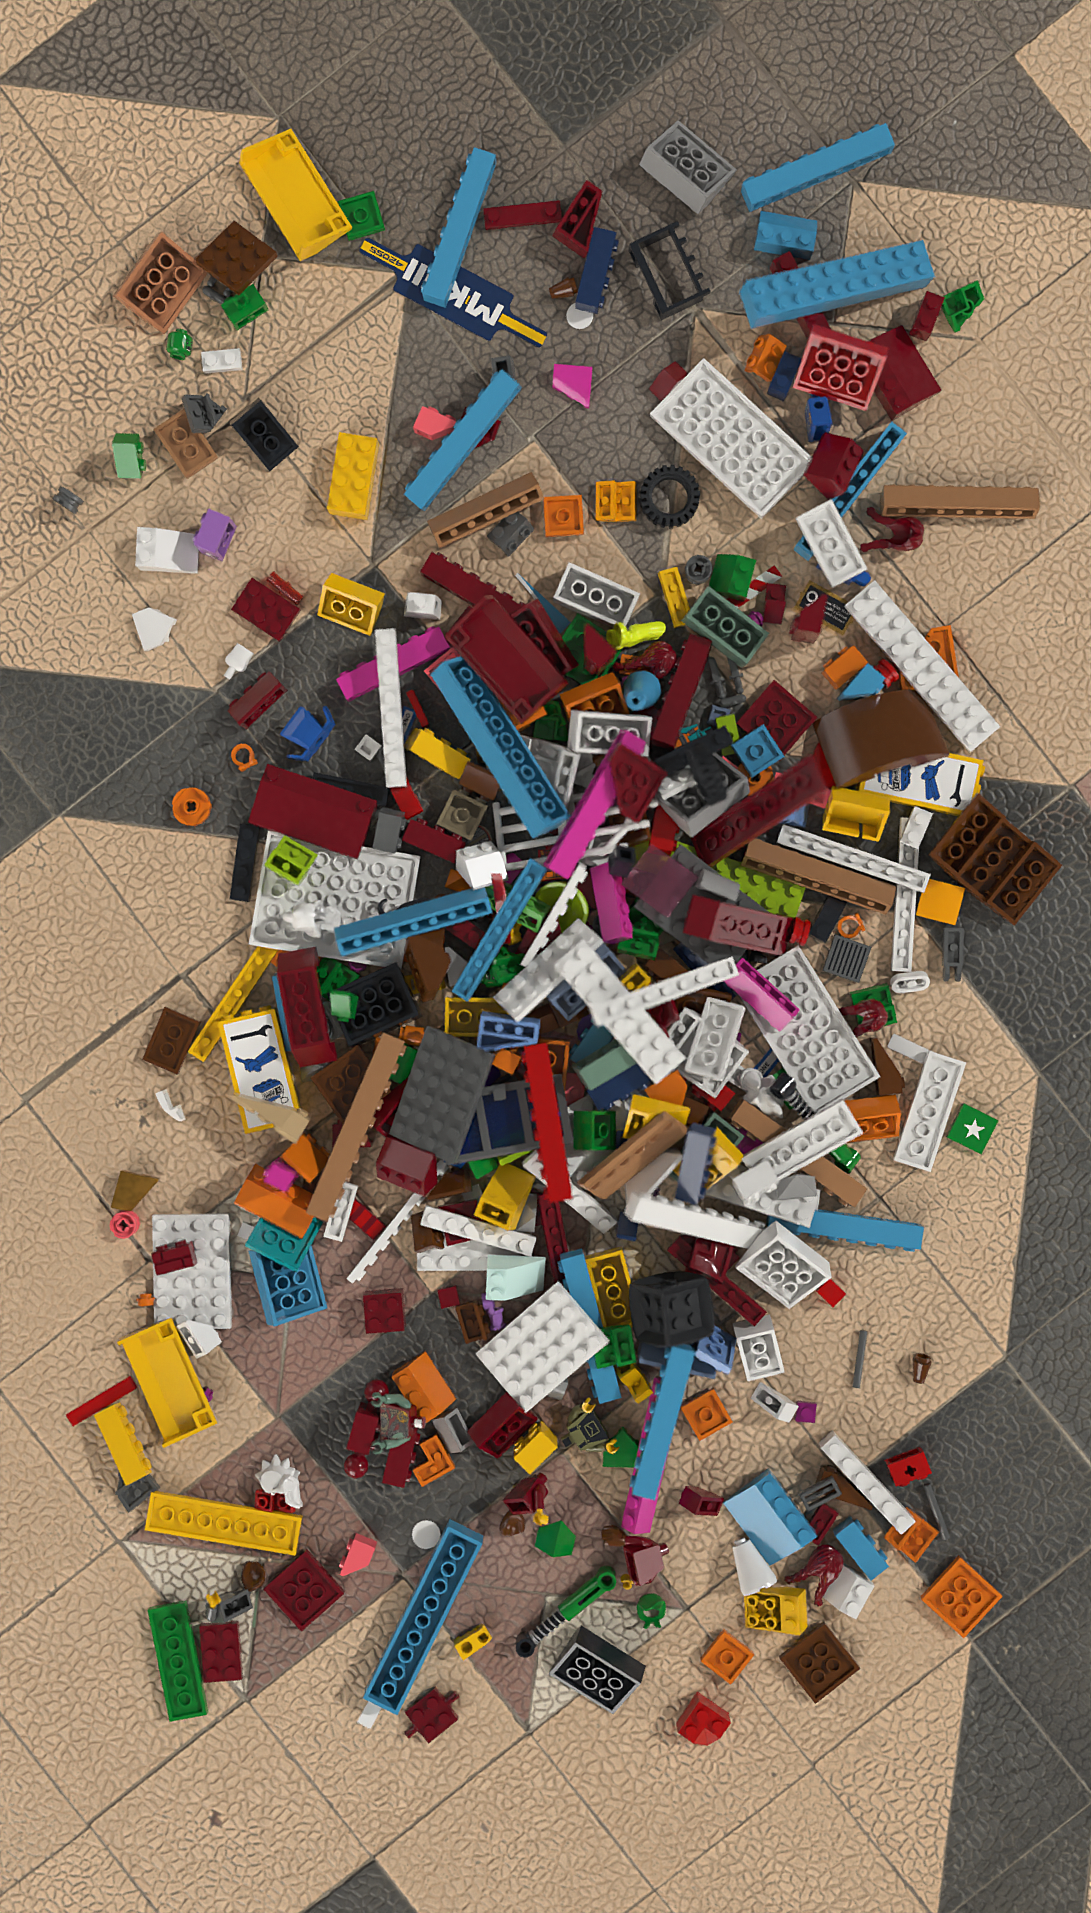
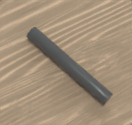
[852,1330,868,1388]
[923,1483,950,1540]

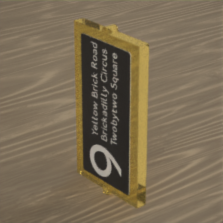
[794,580,853,636]

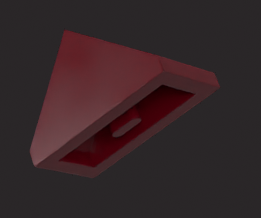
[649,361,689,402]

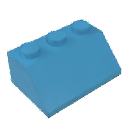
[754,211,817,260]

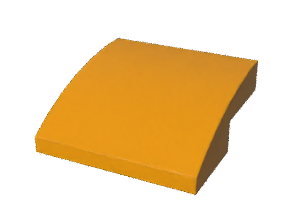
[596,480,637,522]
[916,879,965,925]

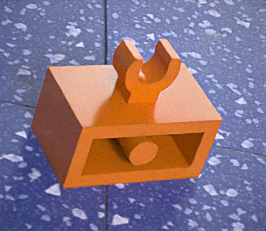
[492,1046,522,1075]

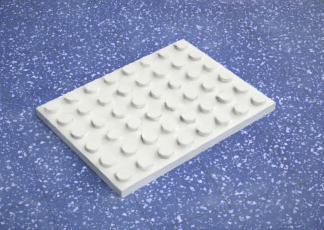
[249,831,420,970]

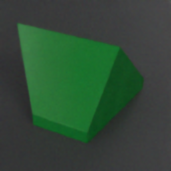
[534,1520,576,1557]

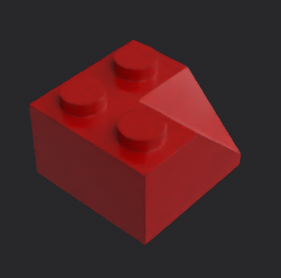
[676,1691,731,1746]

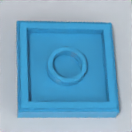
[731,724,785,778]

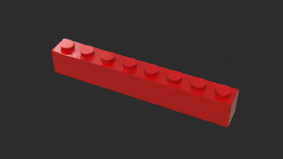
[521,1043,573,1203]

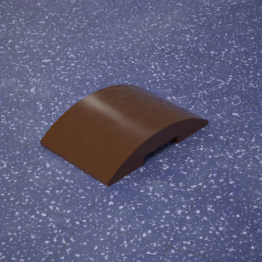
[812,690,949,789]
[929,793,1062,926]

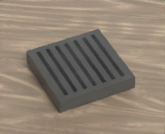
[822,934,872,983]

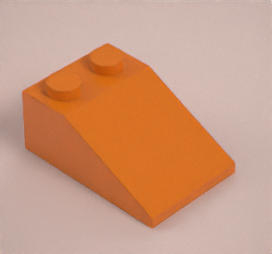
[280,1133,331,1183]

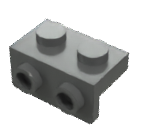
[487,512,534,557]

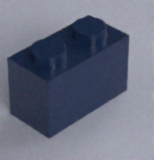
[767,351,802,401]

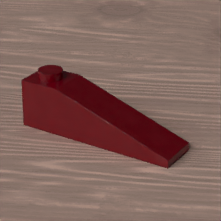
[372,1077,409,1139]

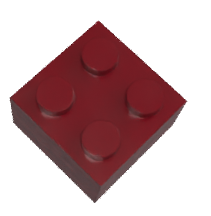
[363,1288,406,1334]

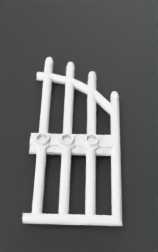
[492,784,662,871]

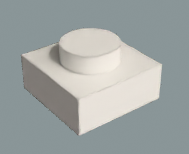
[355,734,382,761]

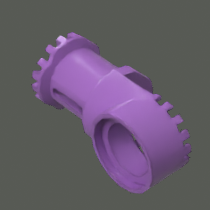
[481,1293,507,1331]

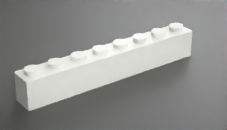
[375,629,407,788]
[624,1191,766,1249]

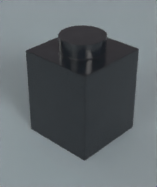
[609,845,635,878]

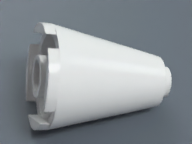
[732,1537,777,1596]

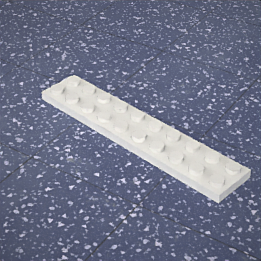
[844,580,1000,753]

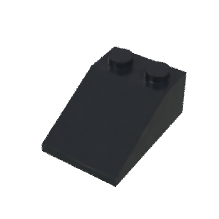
[229,397,299,471]

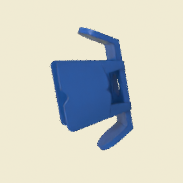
[280,706,335,762]

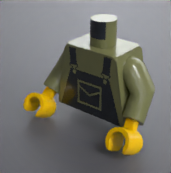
[561,1397,619,1454]

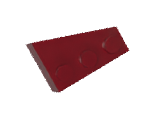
[552,179,603,259]

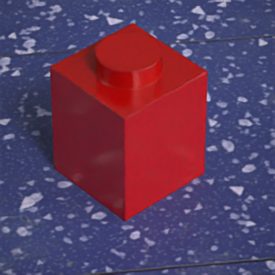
[815,1278,846,1307]

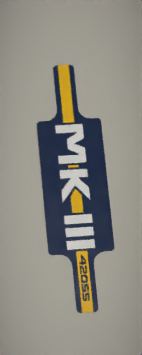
[360,238,547,347]

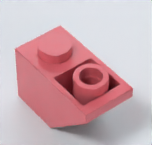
[413,406,456,441]
[339,1533,377,1576]

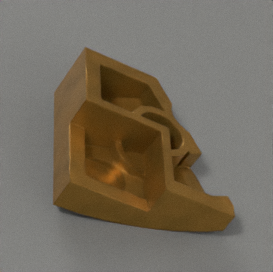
[110,1170,159,1211]

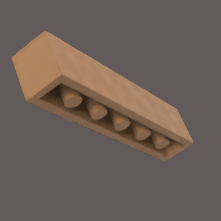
[427,472,544,548]

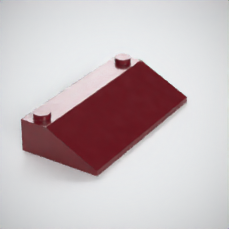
[445,595,569,724]
[248,764,377,860]

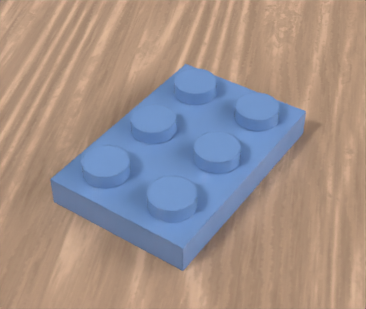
[695,1325,736,1374]

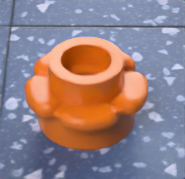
[136,1293,155,1306]

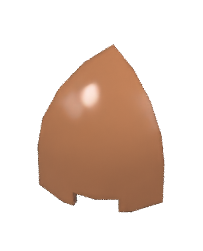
[527,1003,559,1034]

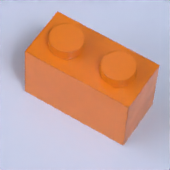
[821,645,868,690]

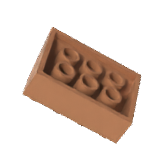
[113,231,208,334]

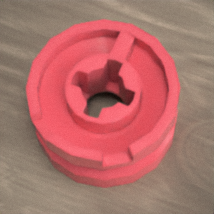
[110,1210,140,1239]

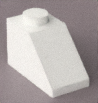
[175,1320,222,1359]
[751,1382,799,1423]

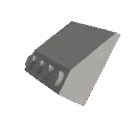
[639,121,737,214]
[654,753,750,837]

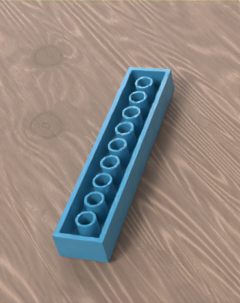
[739,240,935,329]
[431,656,571,838]
[363,1519,483,1715]

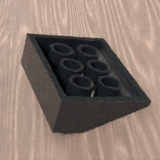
[327,962,423,1048]
[549,1625,646,1714]

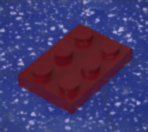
[231,577,301,642]
[199,1620,243,1683]

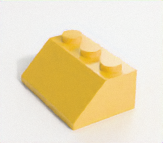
[317,573,385,636]

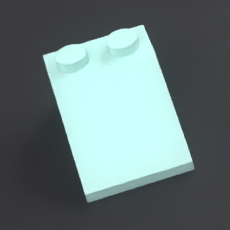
[486,1255,545,1301]

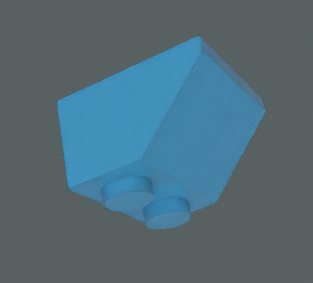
[836,663,886,701]

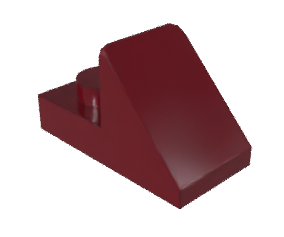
[762,583,786,625]

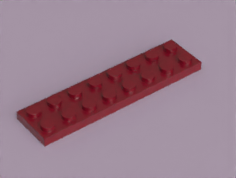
[691,755,829,867]

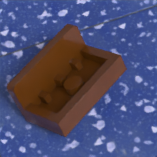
[411,1211,444,1253]
[455,1300,490,1344]

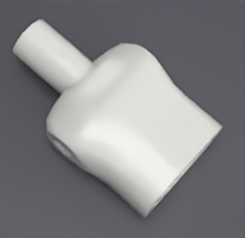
[223,643,254,679]

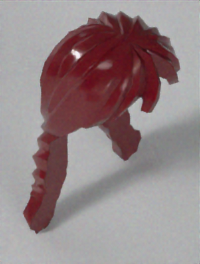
[860,507,924,552]
[612,641,677,679]
[839,999,888,1038]
[784,1544,843,1606]

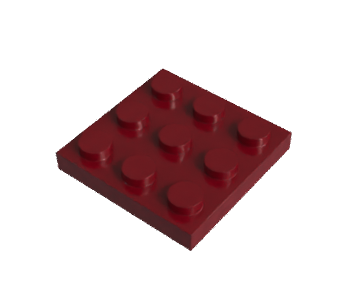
[736,680,818,761]
[263,1549,345,1632]

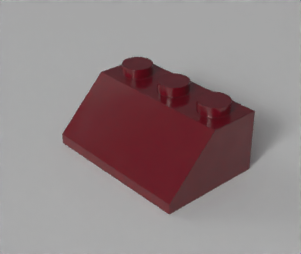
[803,432,864,501]
[789,594,828,644]
[583,624,616,676]
[227,671,288,730]
[376,1135,438,1196]
[467,1392,538,1459]

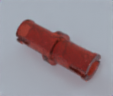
[266,571,304,606]

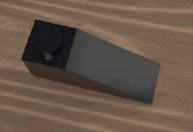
[809,895,847,943]

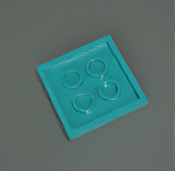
[245,1217,323,1272]

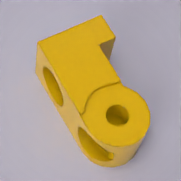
[453,1624,492,1660]

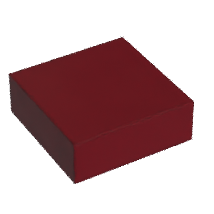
[437,1285,460,1309]

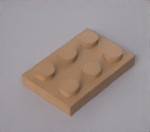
[153,409,218,479]

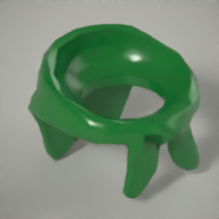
[637,1593,666,1629]

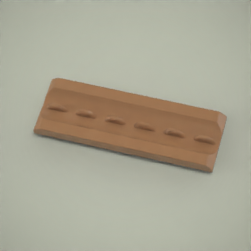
[577,1111,687,1200]

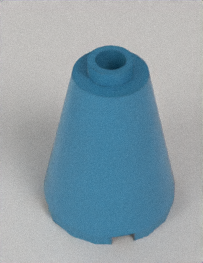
[622,671,661,710]

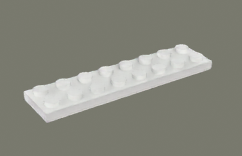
[553,939,685,1084]

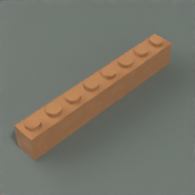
[880,484,1040,519]
[741,839,896,915]
[727,1099,867,1208]

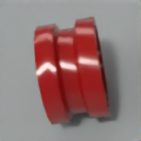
[873,658,899,689]
[788,917,811,946]

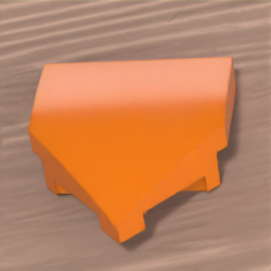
[644,1069,688,1106]

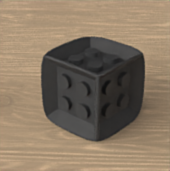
[629,1271,714,1347]

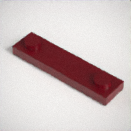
[483,200,562,230]

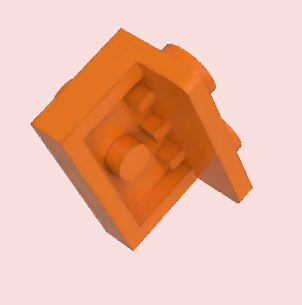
[744,334,787,382]

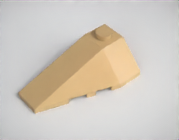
[231,1092,310,1144]

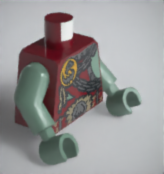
[371,1392,426,1454]

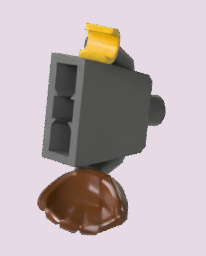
[205,1561,266,1623]

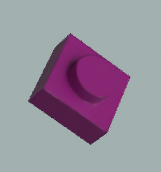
[795,1400,817,1423]

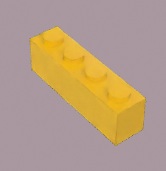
[94,1402,152,1486]

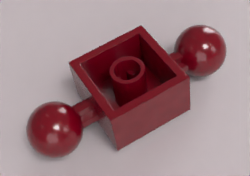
[344,1379,389,1479]

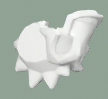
[283,900,341,938]
[739,1068,784,1118]
[255,1454,303,1508]

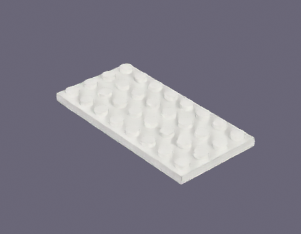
[650,358,811,519]
[738,945,880,1113]

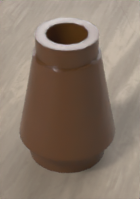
[549,277,578,299]
[913,1353,932,1384]

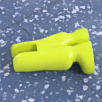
[606,621,666,650]

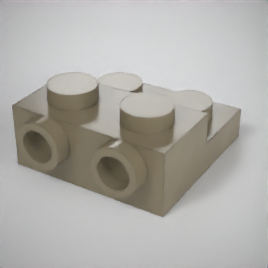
[437,789,489,841]

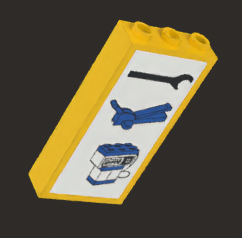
[856,753,985,816]
[218,1005,300,1134]

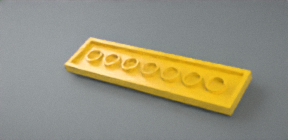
[145,1491,303,1555]

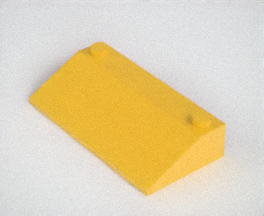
[239,129,352,261]
[117,1317,217,1448]

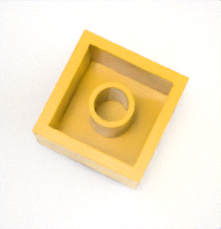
[513,1421,557,1474]

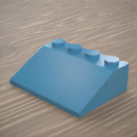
[248,1245,327,1327]
[723,1468,817,1566]

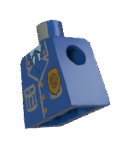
[805,393,832,442]

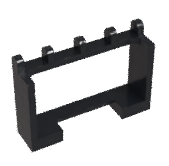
[628,221,711,320]

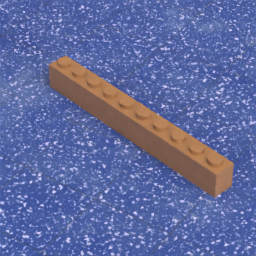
[306,1032,407,1222]

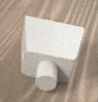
[404,592,442,620]

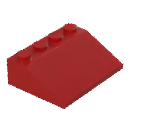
[793,324,888,411]

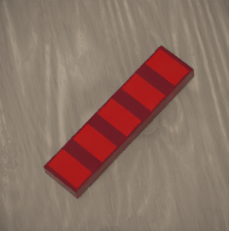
[349,1198,387,1241]

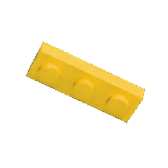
[658,567,690,628]

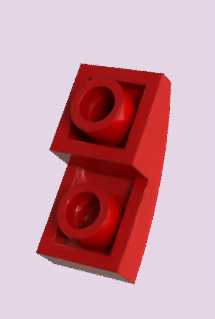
[390,777,423,820]
[254,1489,296,1513]

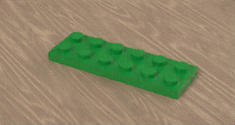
[147,1600,208,1722]

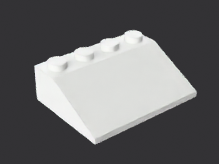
[735,1221,832,1309]

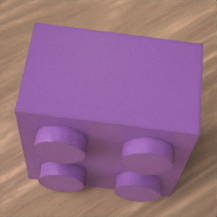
[193,508,237,562]

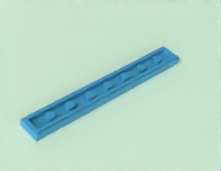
[451,858,548,1002]

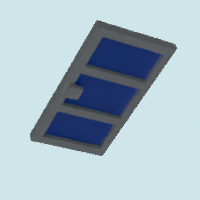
[445,1074,574,1165]

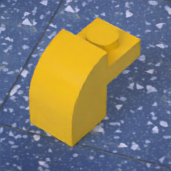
[614,1363,653,1404]

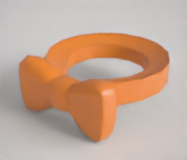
[231,744,258,772]
[838,912,866,938]

